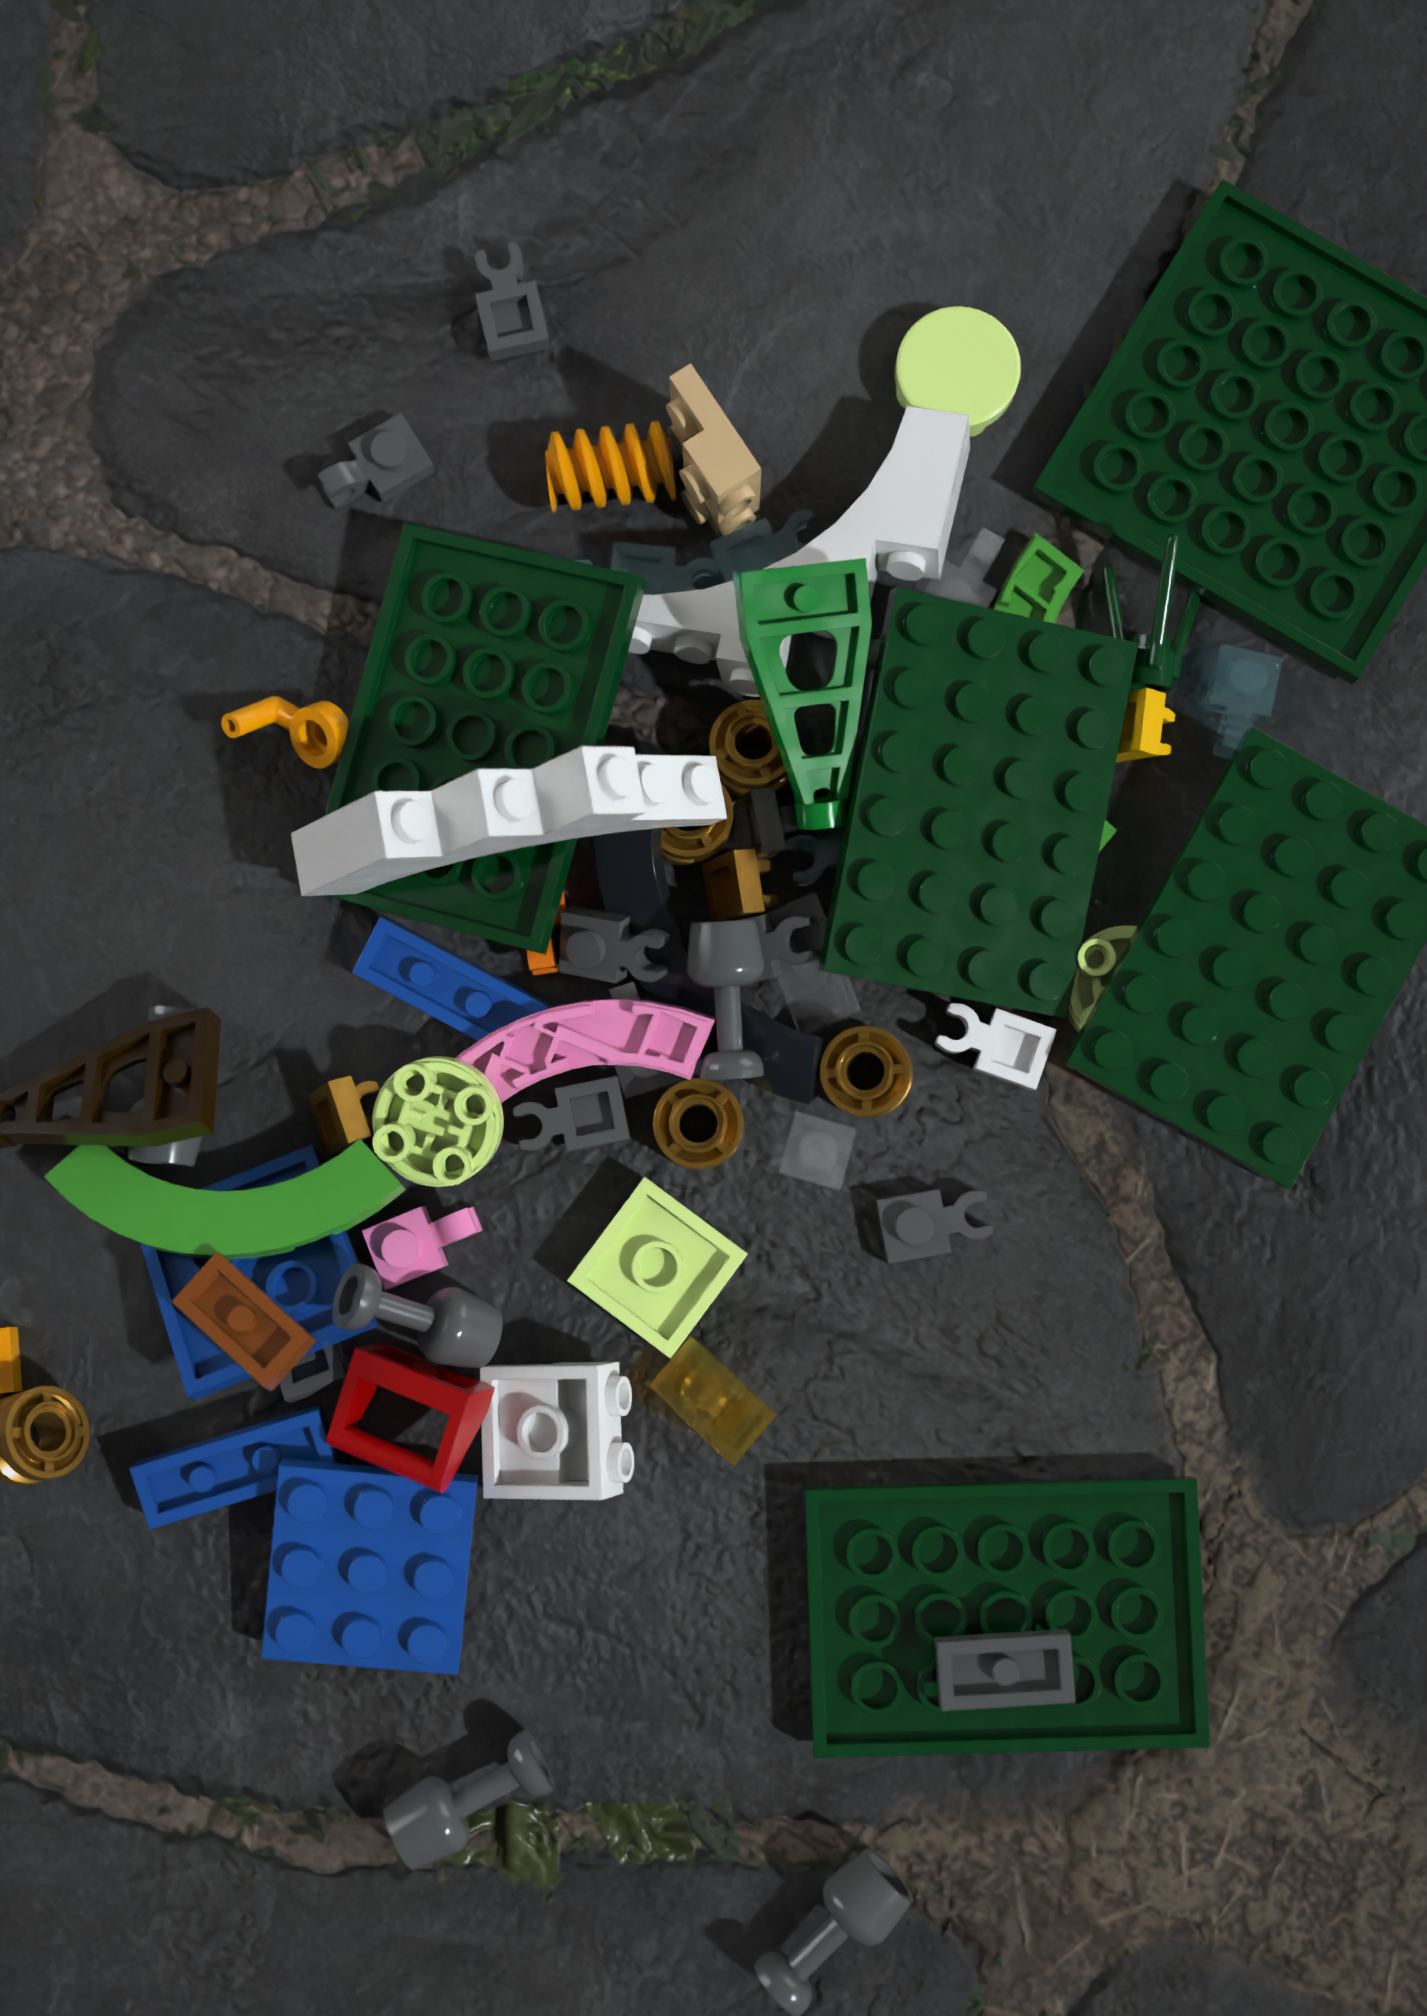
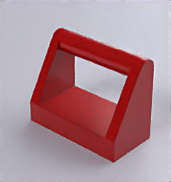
[326,1342,495,1493]

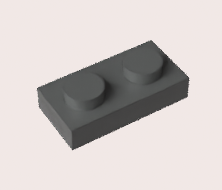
[934,1629,1076,1711]

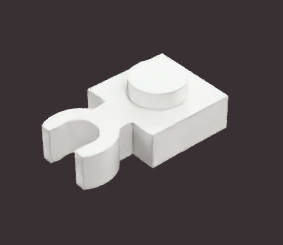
[934,1003,1057,1091]

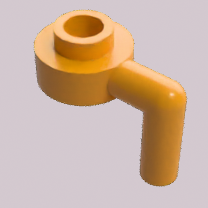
[221,696,350,769]

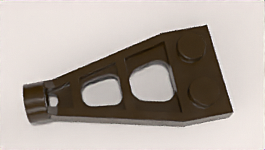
[0,1007,221,1149]

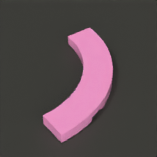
[456,998,716,1104]

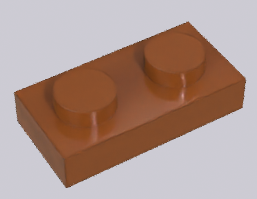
[171,1251,317,1391]

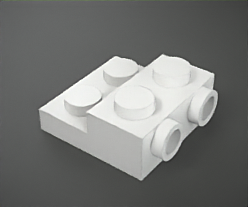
[480,1362,634,1500]

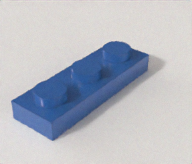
[352,916,552,1041]
[129,1404,340,1530]

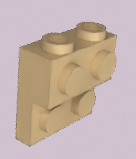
[666,363,761,539]

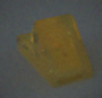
[649,1336,777,1466]

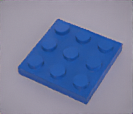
[140,1145,378,1400]
[261,1458,478,1675]

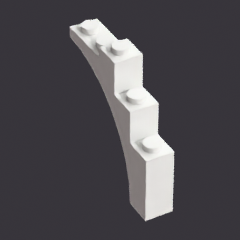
[628,406,970,697]
[291,746,727,896]

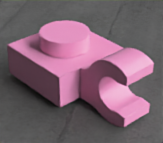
[362,1206,483,1291]

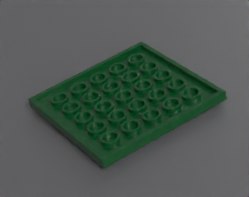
[1030,179,1427,684]

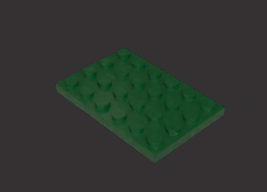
[324,523,647,955]
[818,587,1138,1019]
[1062,727,1427,1189]
[804,1476,1210,1759]

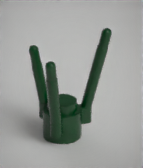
[1101,534,1201,693]

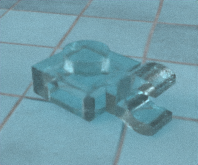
[1203,643,1283,759]

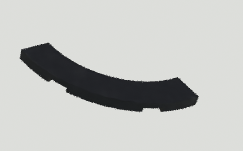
[593,828,823,1105]

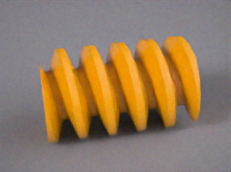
[545,421,676,513]

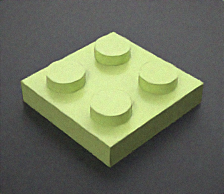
[567,1177,748,1359]

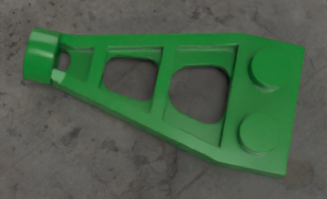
[733,558,872,830]

